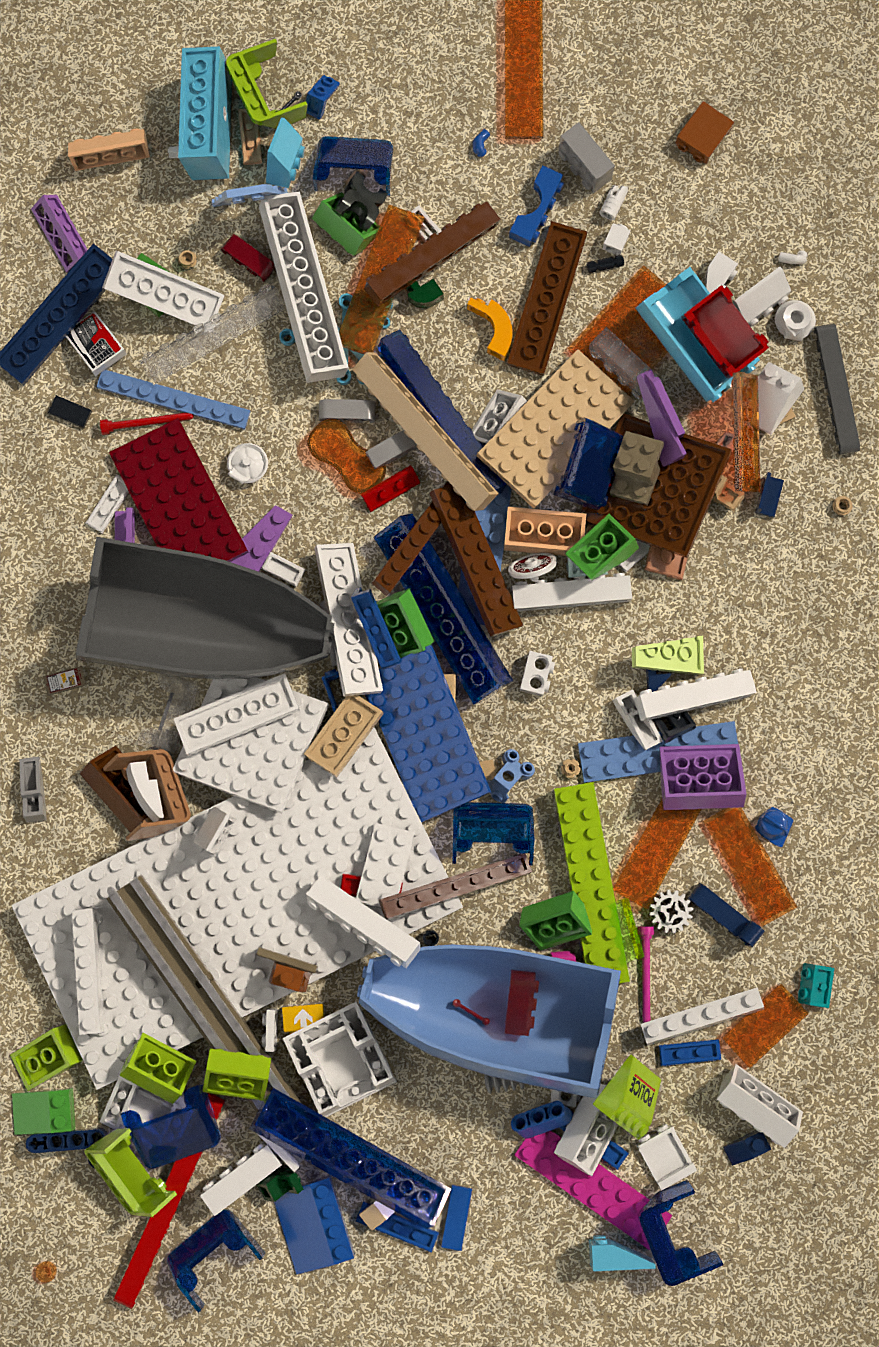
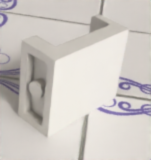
[636,1124,697,1190]

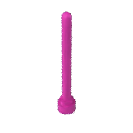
[638,926,654,1023]

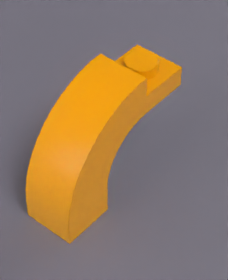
[467,298,512,361]

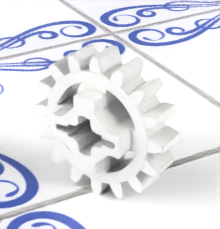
[649,890,693,933]

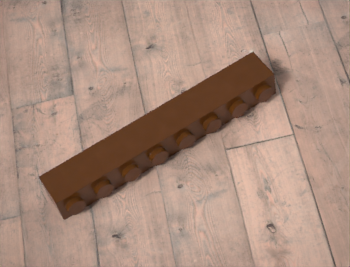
[364,201,501,307]

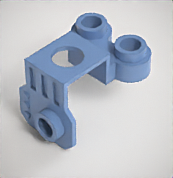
[487,749,535,803]

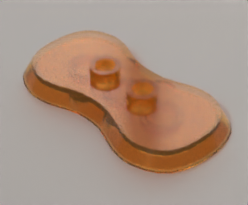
[307,419,386,494]

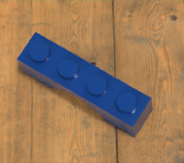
[509,165,564,247]

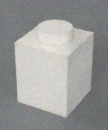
[603,223,631,256]

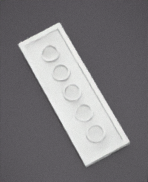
[102,251,224,331]
[174,673,300,756]

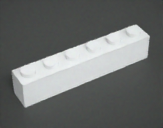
[512,573,632,612]
[635,669,757,722]
[306,876,421,968]
[72,909,104,1035]
[641,988,764,1046]

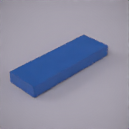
[658,1039,721,1066]
[441,1185,472,1251]

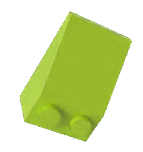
[10,1024,83,1091]

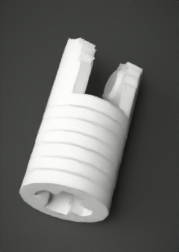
[599,185,628,220]

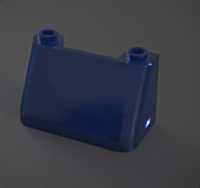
[553,417,623,510]

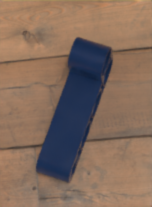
[687,883,765,948]
[25,1127,108,1169]

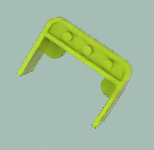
[226,39,308,129]
[84,1128,177,1217]

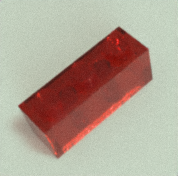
[505,970,539,1036]

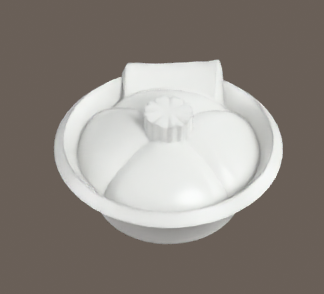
[775,300,816,341]
[227,443,268,484]

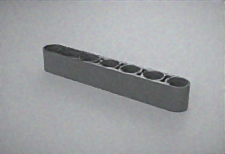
[814,323,860,455]

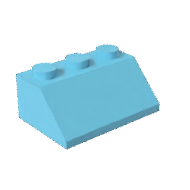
[266,117,305,188]

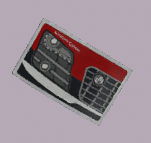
[66,311,127,377]

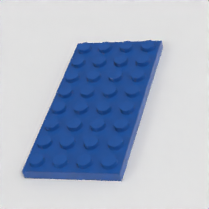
[370,645,491,823]

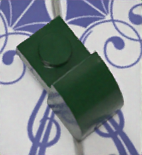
[405,278,444,308]
[256,1165,304,1202]

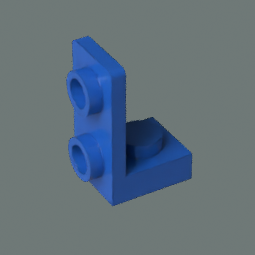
[306,75,340,120]

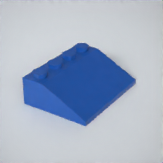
[274,1175,355,1275]

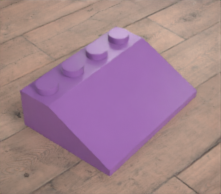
[659,744,747,810]

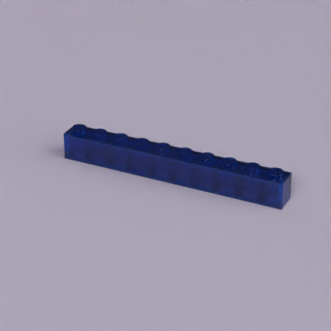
[377,329,507,495]

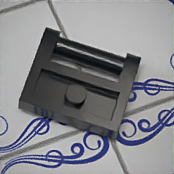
[652,711,696,743]

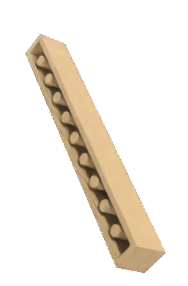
[352,352,499,511]

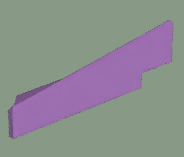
[637,369,687,466]

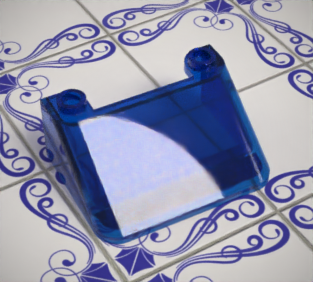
[313,136,394,195]
[120,1084,221,1169]

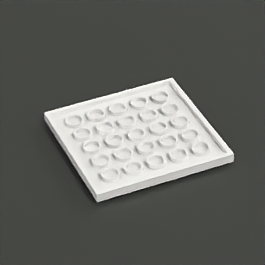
[173,677,329,814]

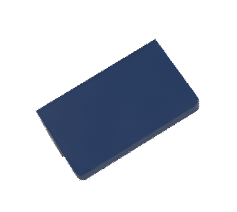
[755,472,784,518]

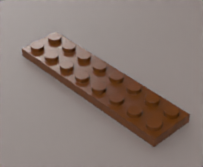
[507,221,588,376]
[429,486,523,637]

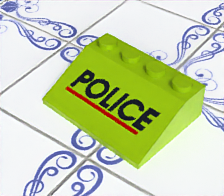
[593,1054,661,1140]

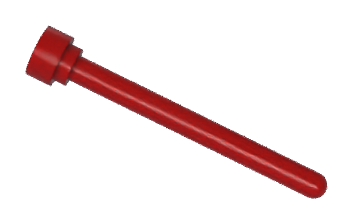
[100,412,194,435]

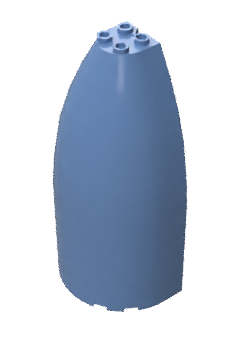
[357,944,621,1099]

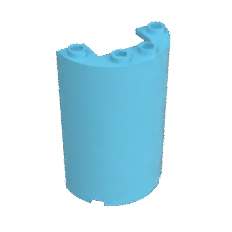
[636,267,760,402]

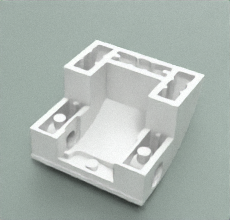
[283,1001,397,1118]

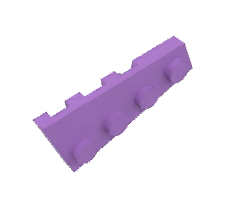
[231,505,293,572]

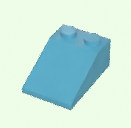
[589,1235,656,1271]

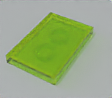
[617,898,644,959]

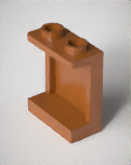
[675,101,734,164]

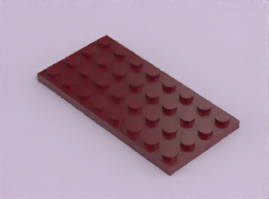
[109,418,249,562]

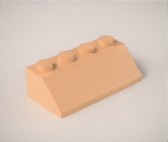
[68,128,150,171]
[504,507,586,556]

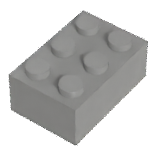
[558,122,615,193]

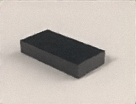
[48,395,92,428]

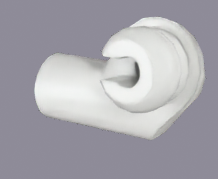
[779,250,808,264]

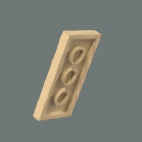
[304,695,384,777]

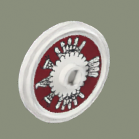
[508,553,557,582]

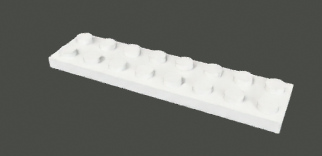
[314,543,383,696]

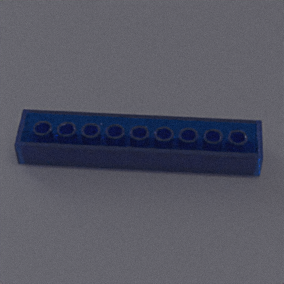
[374,513,513,705]
[249,1088,451,1229]

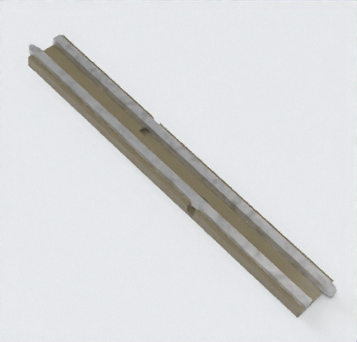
[107,874,327,1163]

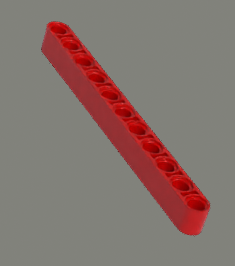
[113,1093,226,1309]

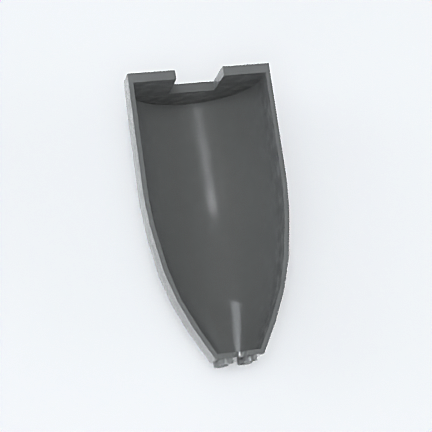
[76,537,334,679]

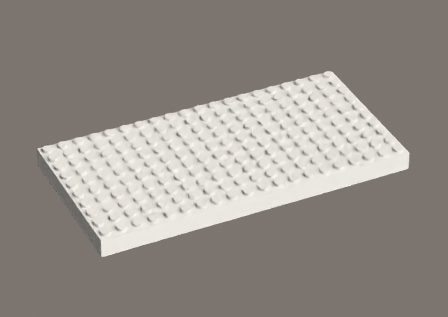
[11,727,463,1090]

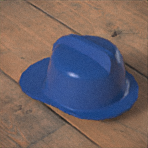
[755,807,794,847]

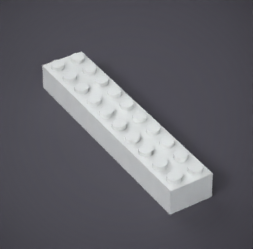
[259,192,348,383]

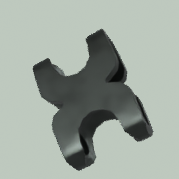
[335,171,388,232]

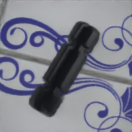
[587,255,624,273]

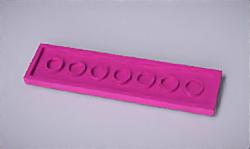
[514,1131,672,1250]

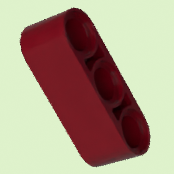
[221,234,275,282]

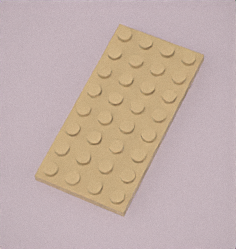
[476,350,635,509]

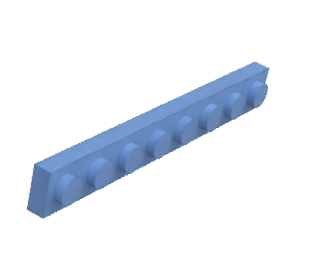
[97,370,251,430]

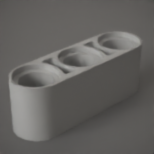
[319,399,375,423]

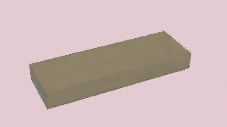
[257,947,318,974]

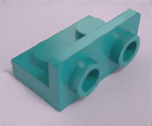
[798,963,835,1008]

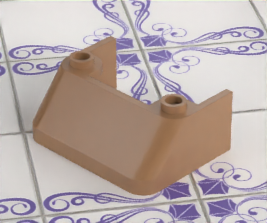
[103,749,191,841]

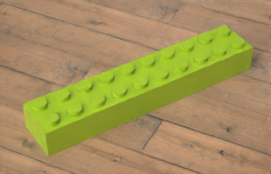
[553,782,630,984]

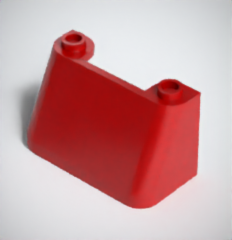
[681,285,769,378]

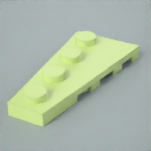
[632,636,704,675]

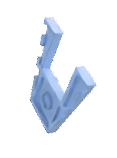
[212,184,288,207]

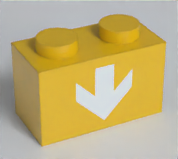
[282,1003,325,1035]

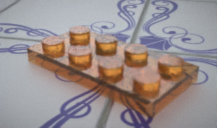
[721,983,809,1069]

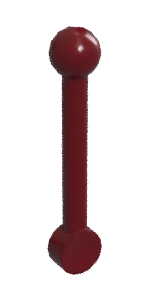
[452,999,490,1026]

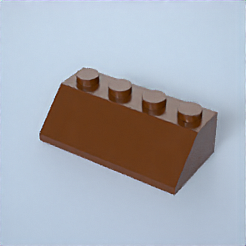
[80,745,149,833]

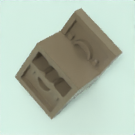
[610,431,664,506]

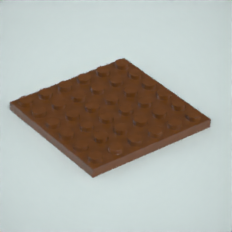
[580,414,732,558]

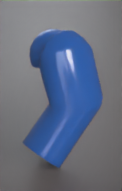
[472,129,490,157]

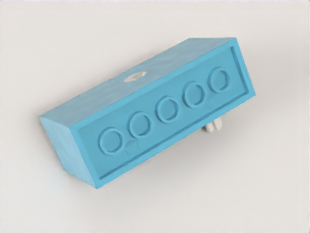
[168,46,232,180]

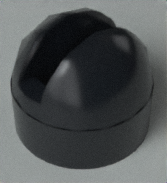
[422,929,439,946]

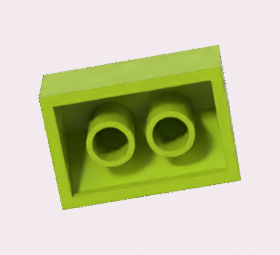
[119,1033,196,1104]
[202,1049,271,1101]

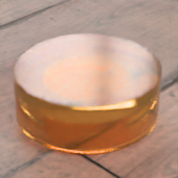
[36,1261,57,1283]

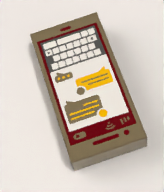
[43,666,87,696]

